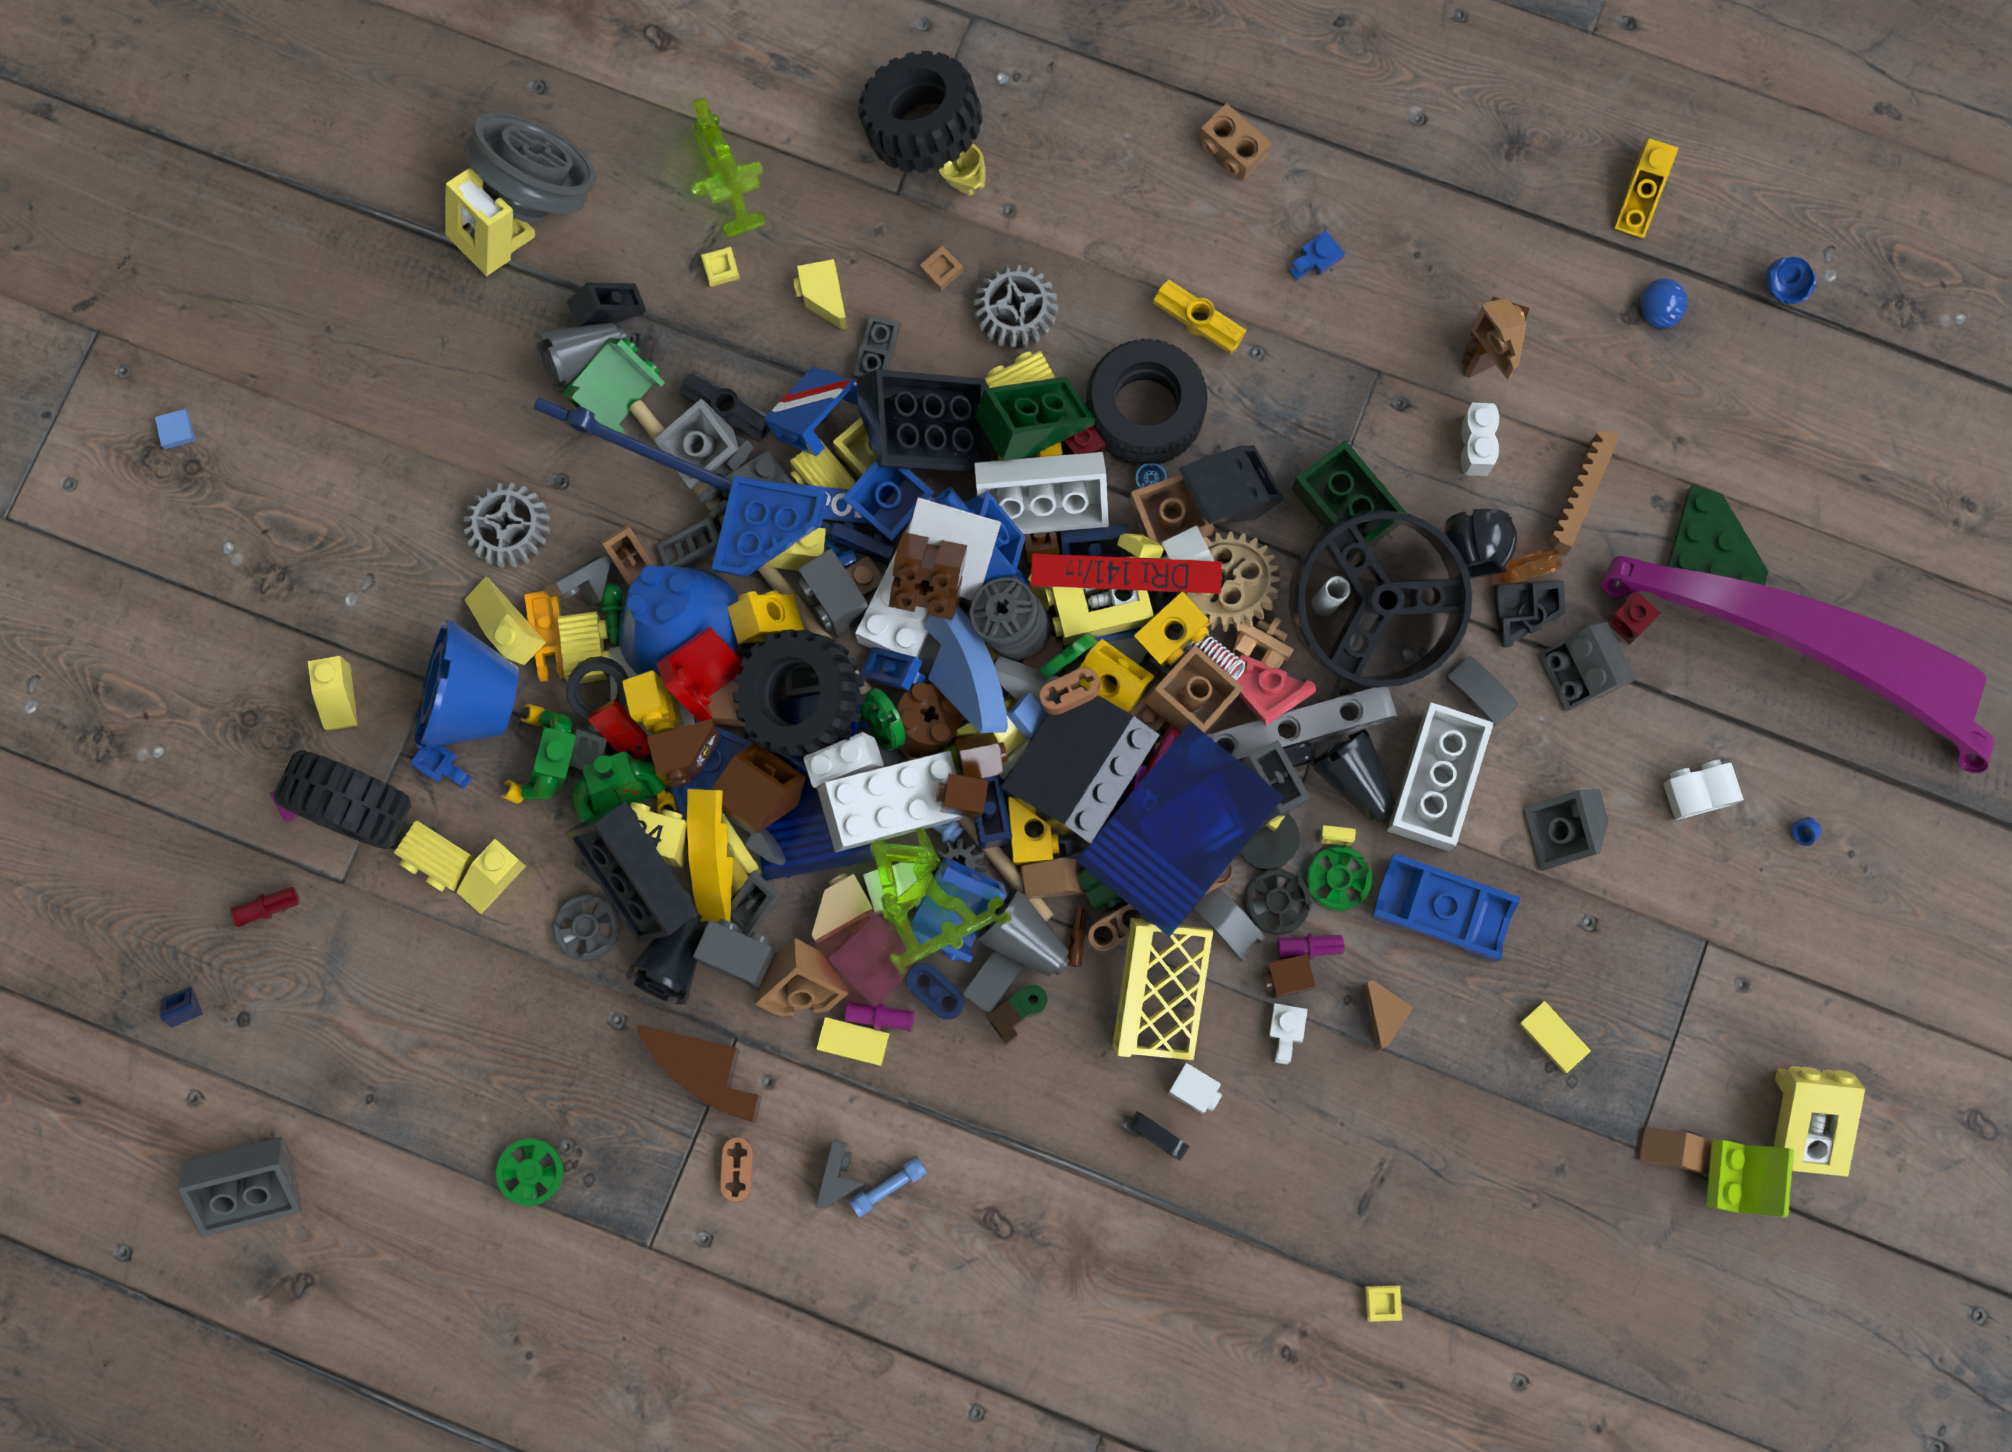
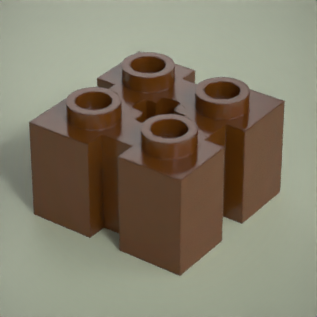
[889,532,968,620]

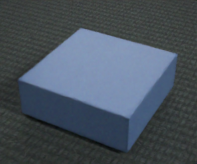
[155,409,196,449]
[1007,692,1047,740]

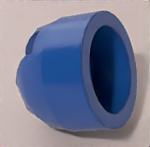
[1791,817,1822,846]

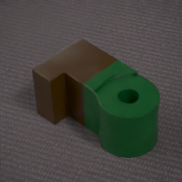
[987,985,1048,1045]

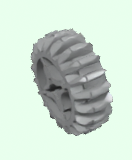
[974,264,1058,349]
[463,483,551,568]

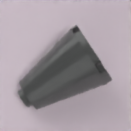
[535,322,627,392]
[976,889,1070,976]

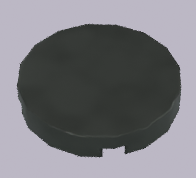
[1234,814,1300,870]

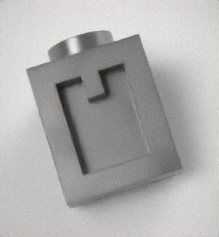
[569,721,609,770]

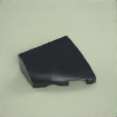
[1494,579,1566,648]

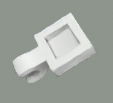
[1269,1003,1308,1065]

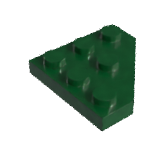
[1667,485,1769,586]

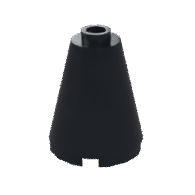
[1311,728,1396,822]
[626,913,705,1005]

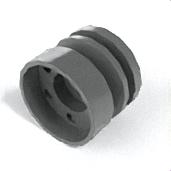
[970,577,1052,661]

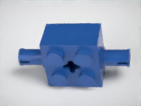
[936,487,1030,587]

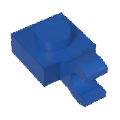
[1289,230,1345,281]
[410,746,472,789]

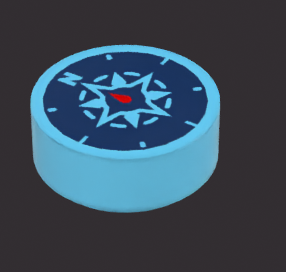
[1135,463,1167,489]

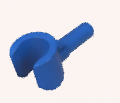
[824,536,857,569]

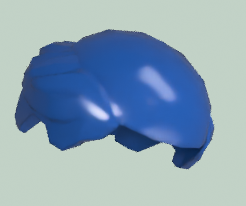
[1765,256,1817,304]
[1640,278,1688,328]

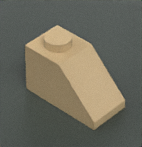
[812,873,874,944]

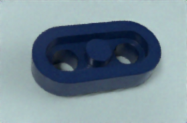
[907,964,964,1020]

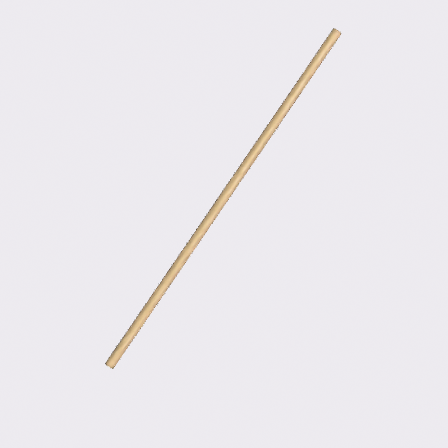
[629,400,1054,921]

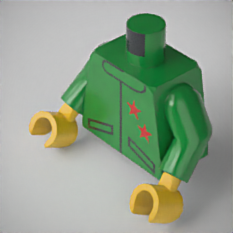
[501,704,576,804]
[572,752,677,822]

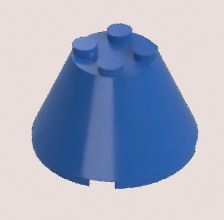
[618,565,739,678]

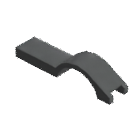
[1149,855,1265,961]

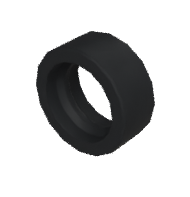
[566,656,629,720]

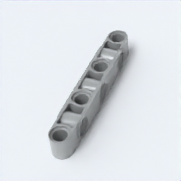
[1183,687,1398,779]

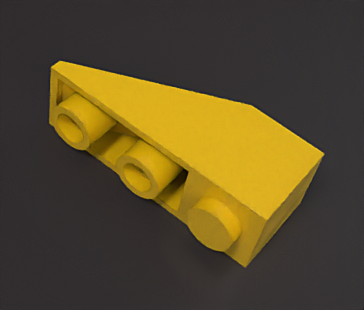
[1614,137,1679,238]

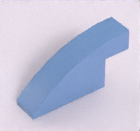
[924,606,1008,733]

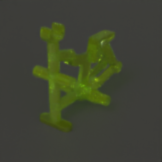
[690,98,766,237]
[870,828,1012,975]

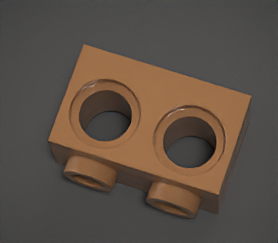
[1199,103,1272,181]

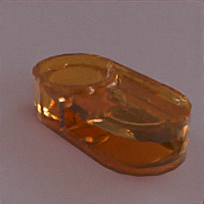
[1500,549,1562,584]

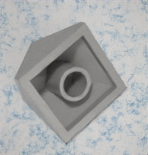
[654,399,739,489]

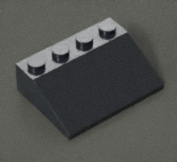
[857,369,991,473]
[999,685,1159,845]

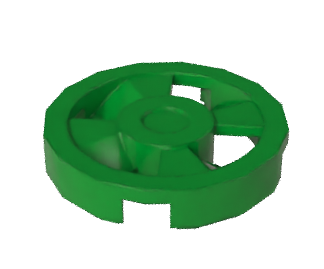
[1039,633,1098,681]
[860,688,905,751]
[1306,846,1372,912]
[496,1138,565,1207]

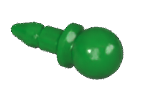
[600,584,624,645]

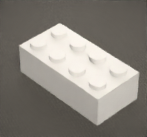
[975,452,1109,534]
[855,520,929,658]
[1387,702,1494,852]
[817,751,964,853]

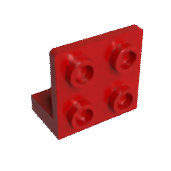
[657,627,744,722]

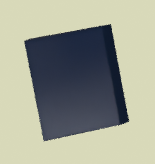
[160,987,203,1027]

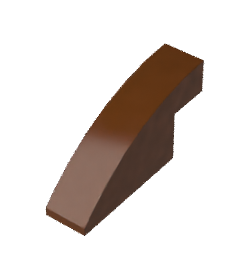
[637,1025,762,1123]

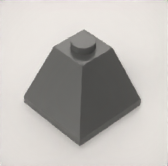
[1525,789,1608,871]

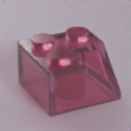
[825,911,918,1008]

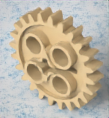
[1177,531,1281,632]

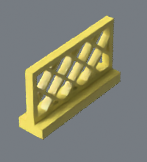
[1112,918,1213,1060]

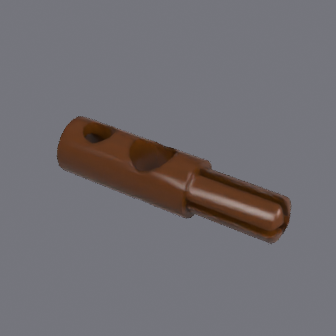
[1068,907,1086,967]

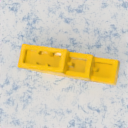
[687,789,734,922]

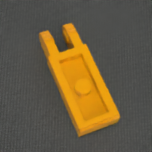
[524,591,564,682]

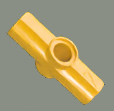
[1153,279,1247,355]

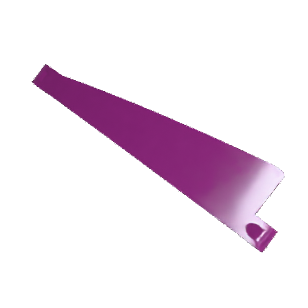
[1601,556,1995,774]

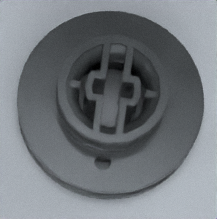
[464,112,596,223]

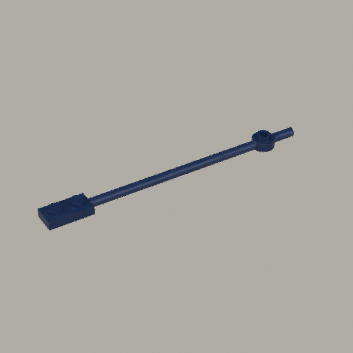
[534,397,895,566]

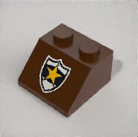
[647,719,721,789]

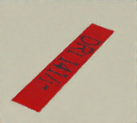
[1031,554,1222,594]

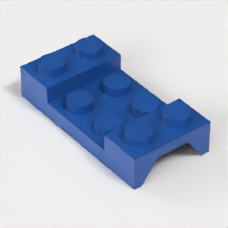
[1370,853,1521,963]

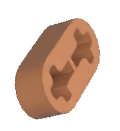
[1040,668,1100,715]
[720,1137,754,1202]

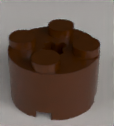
[892,683,962,759]

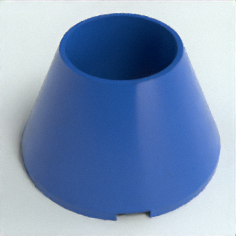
[415,619,519,749]

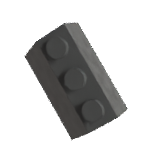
[178,1137,302,1237]

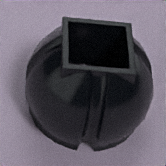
[1444,509,1518,579]

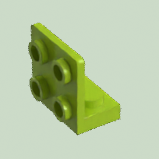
[1706,1139,1794,1217]

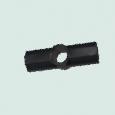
[679,370,770,443]

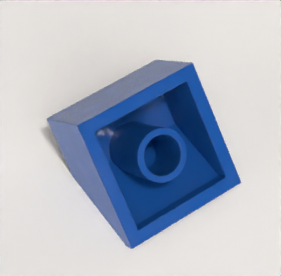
[843,460,934,543]

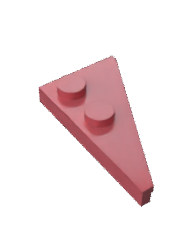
[1197,641,1316,726]

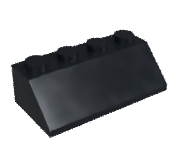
[565,801,698,943]

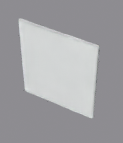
[909,497,1001,600]

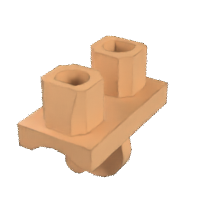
[1233,617,1294,669]

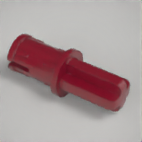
[231,887,299,927]

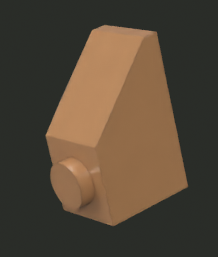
[1471,298,1527,380]
[754,938,848,1017]

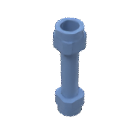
[849,1157,928,1218]

